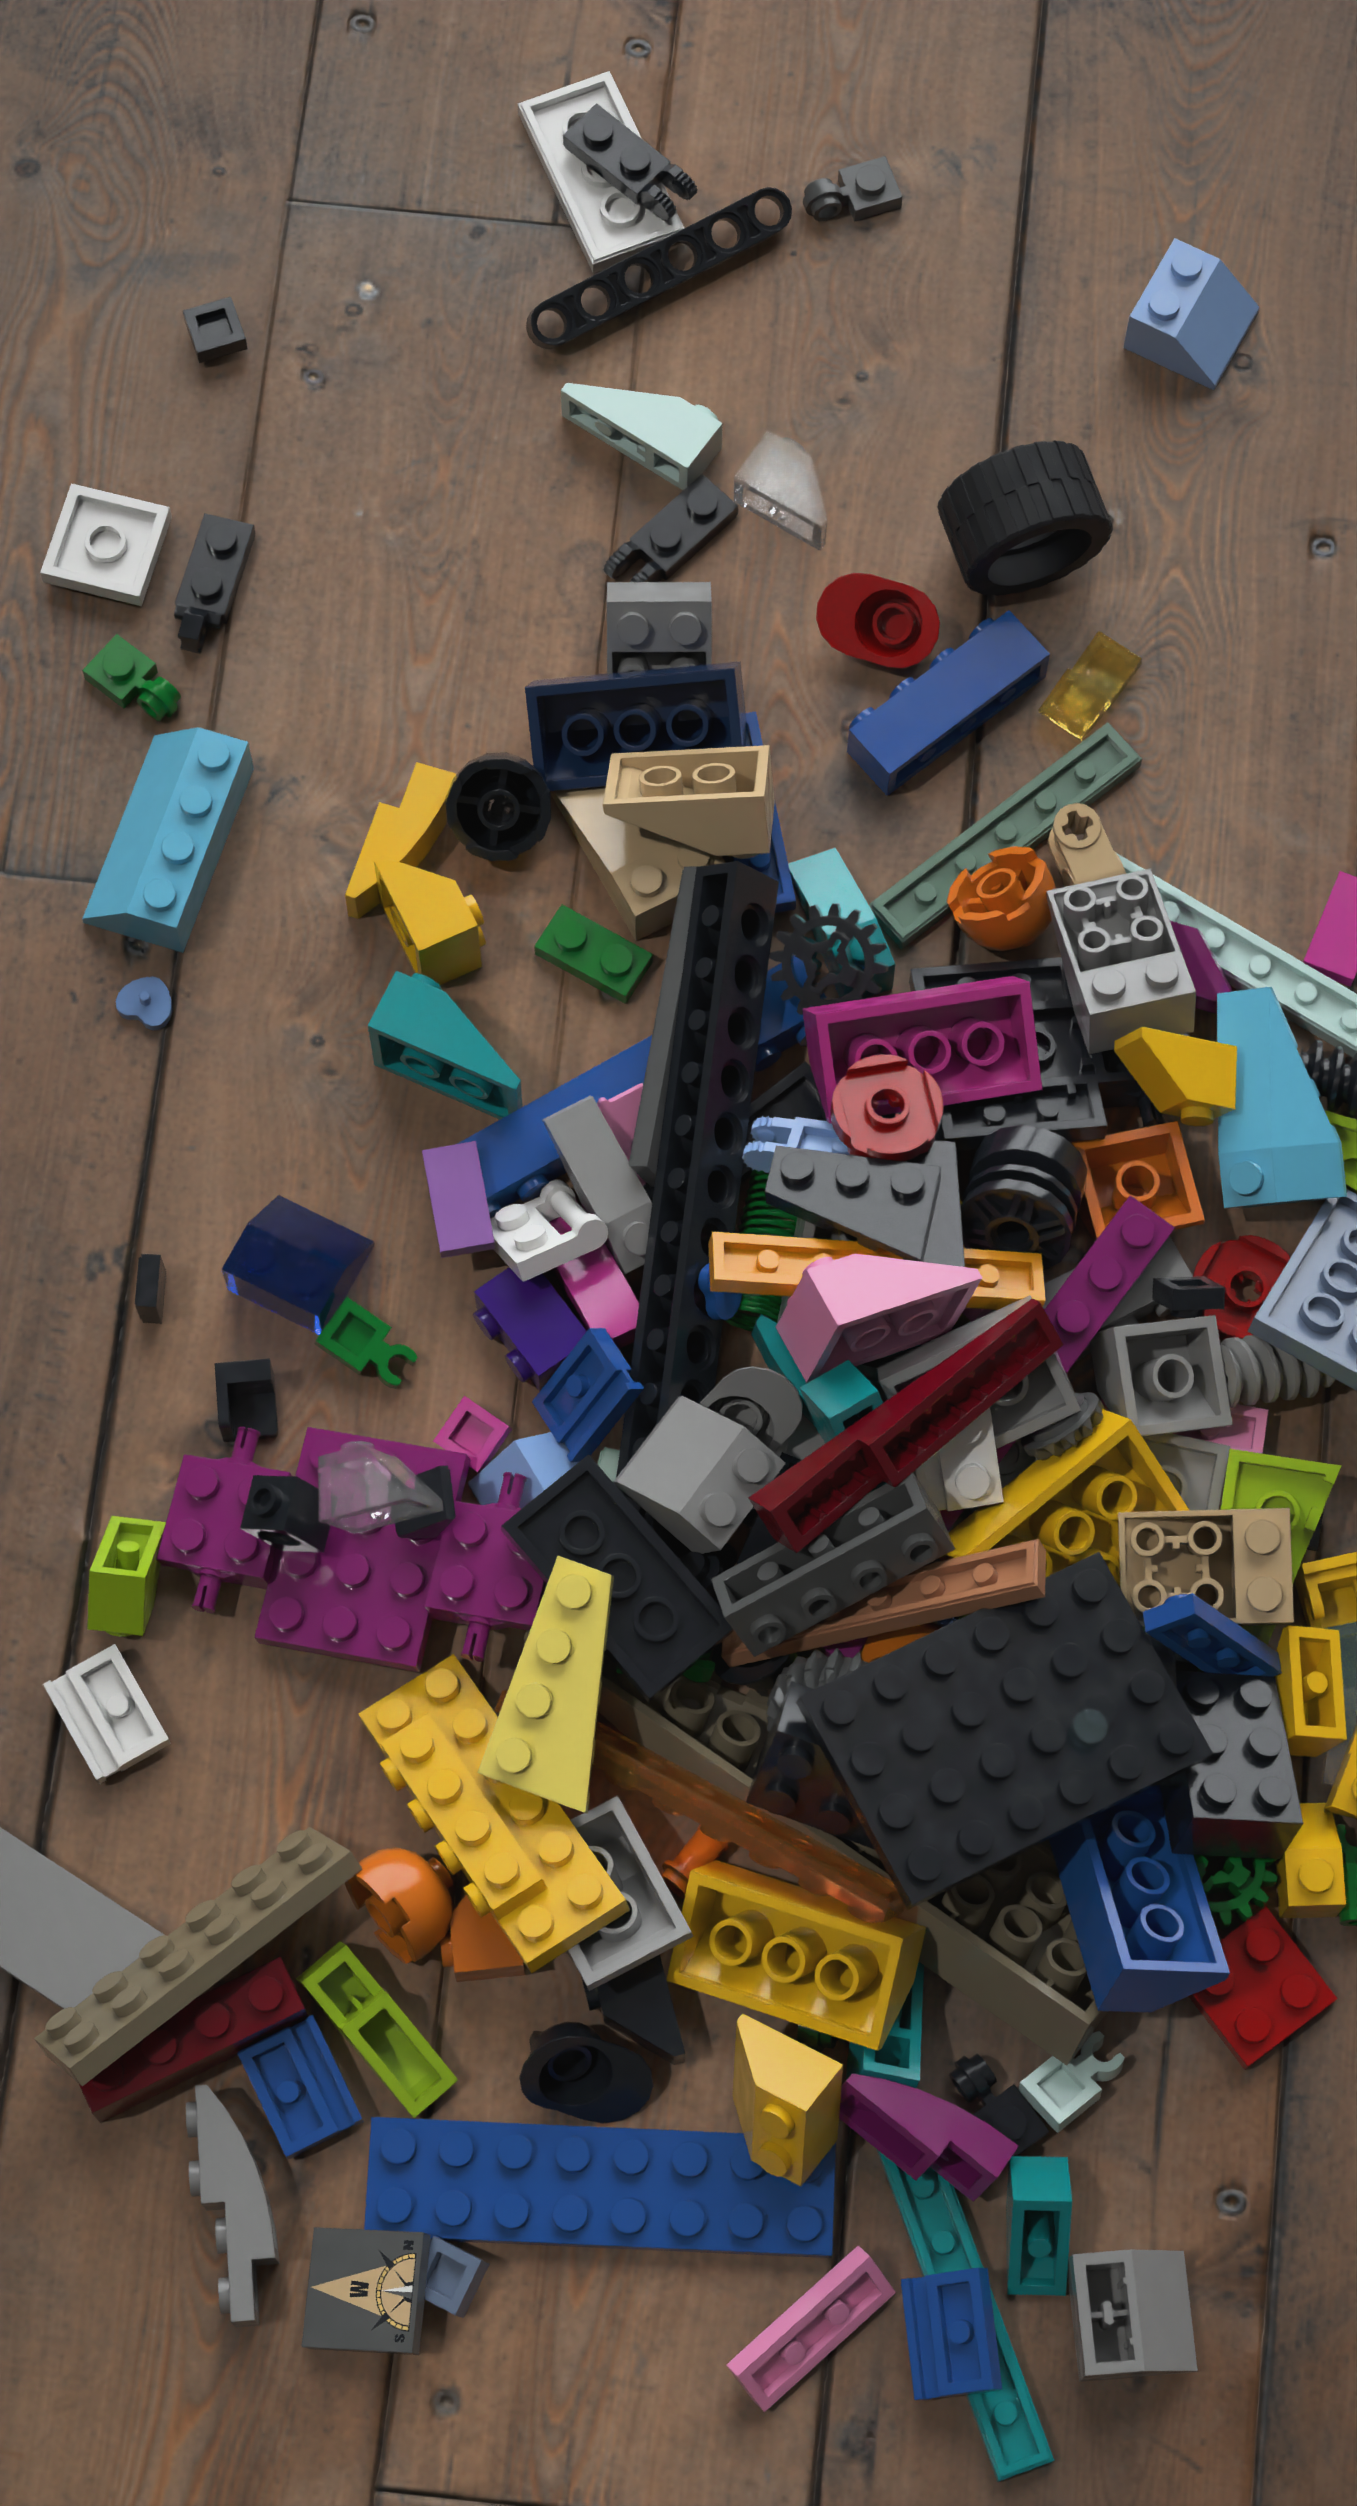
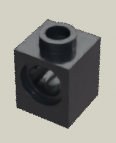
[240,1475,337,1553]

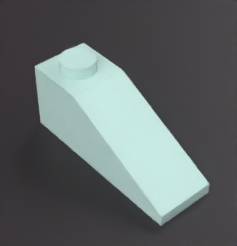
[561,383,722,490]

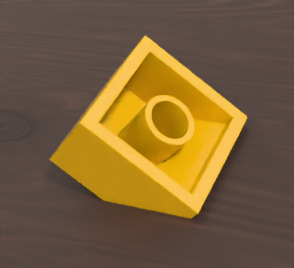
[374,857,486,985]
[733,2014,843,2186]

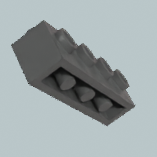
[711,1473,955,1657]

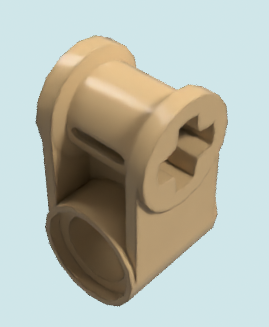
[1048,803,1126,887]

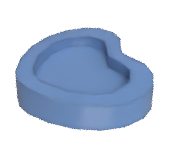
[116,976,172,1030]

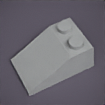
[567,1796,694,1991]

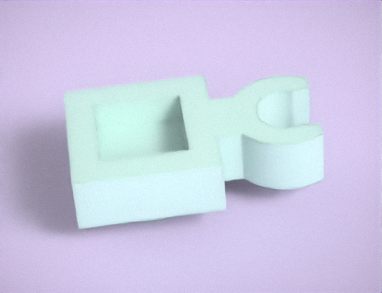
[1019,2031,1125,2133]

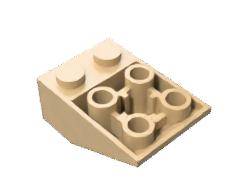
[1118,1508,1294,1626]

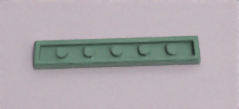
[869,722,1142,950]

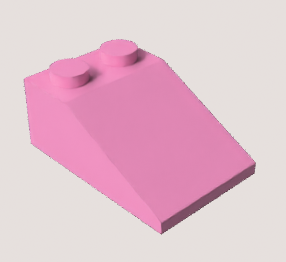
[776,1254,982,1383]

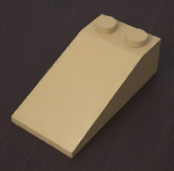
[550,786,726,941]

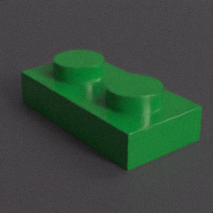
[534,904,653,1004]

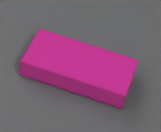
[1303,871,1357,987]

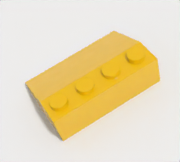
[939,1409,1189,1587]

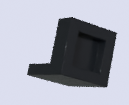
[214,1358,278,1442]

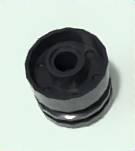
[960,1125,1087,1271]

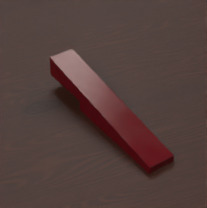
[748,1299,1064,1553]

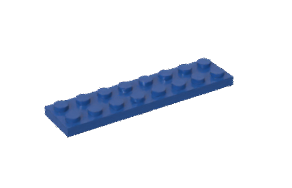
[364,2117,836,2258]

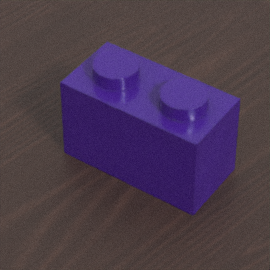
[473,1267,587,1392]

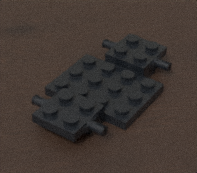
[818,957,1189,1151]

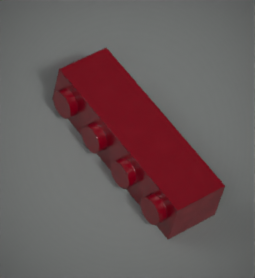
[78,1957,309,2123]

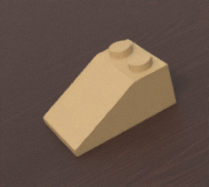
[603,745,775,859]

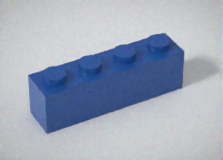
[847,610,1050,796]

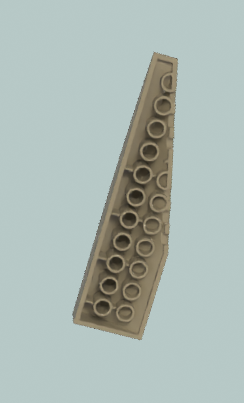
[523,1630,1108,2066]

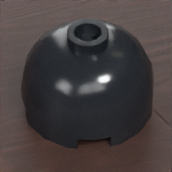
[446,752,551,861]

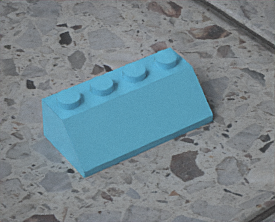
[82,727,254,953]

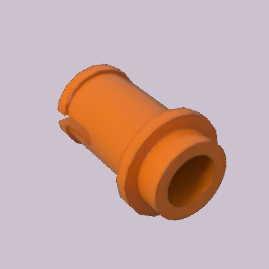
[661,1823,729,1899]

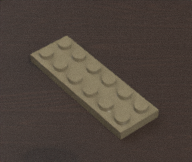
[34,1827,362,2086]

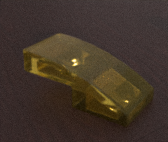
[1038,631,1142,740]

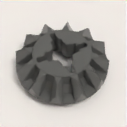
[1021,1392,1104,1460]

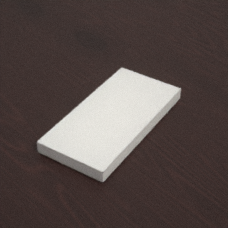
[518,71,684,273]

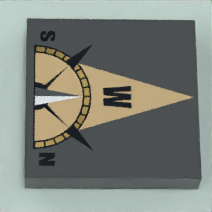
[302,2227,431,2355]

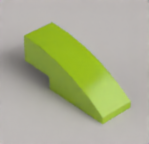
[296,1941,458,2118]

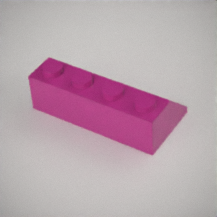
[802,976,1043,1123]

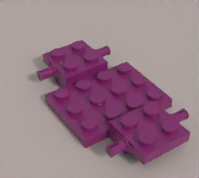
[157,1427,547,1672]

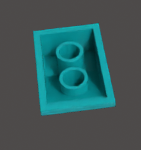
[368,971,523,1119]

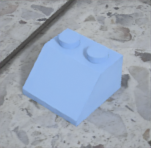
[1123,238,1259,390]

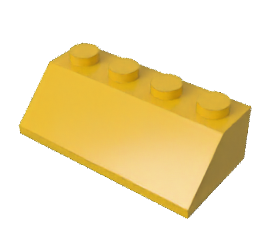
[666,1860,926,2051]

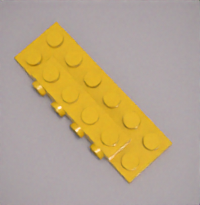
[358,1654,630,1974]

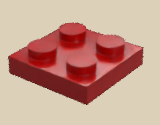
[1188,1907,1338,2070]

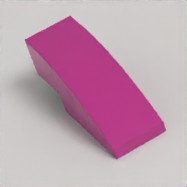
[549,1200,639,1349]

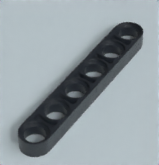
[526,187,792,349]

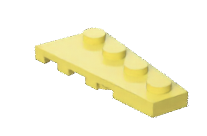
[477,1556,614,1814]

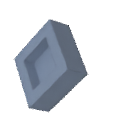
[425,2236,489,2318]

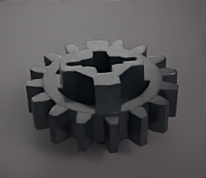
[769,903,888,1015]

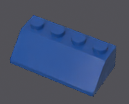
[1049,1785,1230,2013]

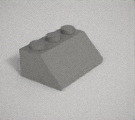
[877,1295,1081,1449]

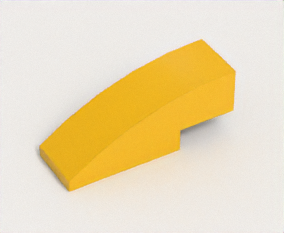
[345,762,456,919]

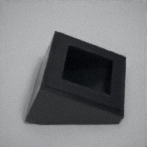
[391,1466,456,1538]

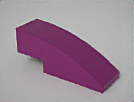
[839,2074,1019,2202]

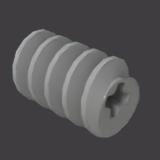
[1220,1335,1335,1408]

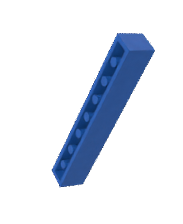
[457,956,827,1218]

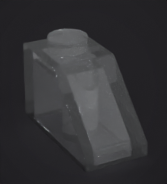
[734,431,827,551]
[318,1441,443,1533]

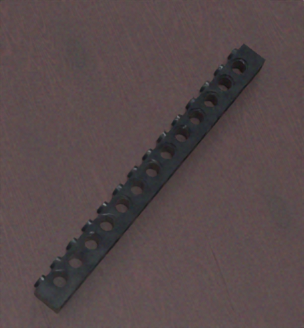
[616,861,779,1558]

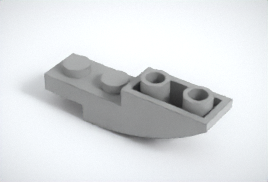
[186,2085,280,2328]

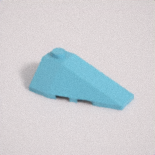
[1217,987,1347,1209]

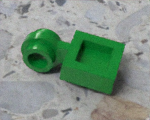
[82,634,181,721]

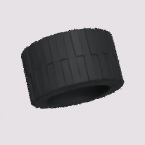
[937,440,1113,596]

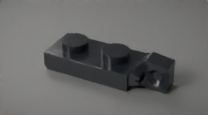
[174,513,255,654]

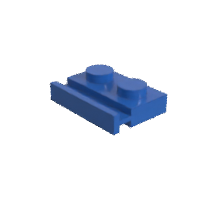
[532,1328,644,1462]
[237,2015,364,2160]
[900,2267,1003,2401]

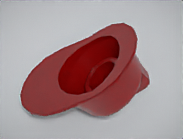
[816,572,940,668]

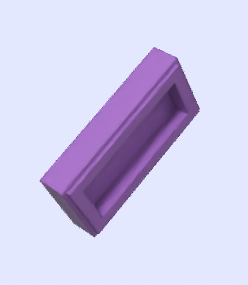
[422,1141,495,1258]

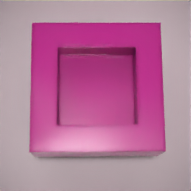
[433,1396,512,1473]

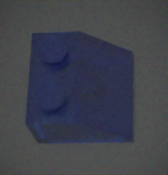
[221,1195,375,1335]

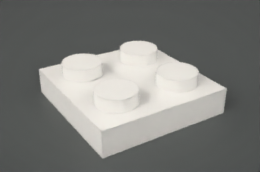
[40,483,172,606]

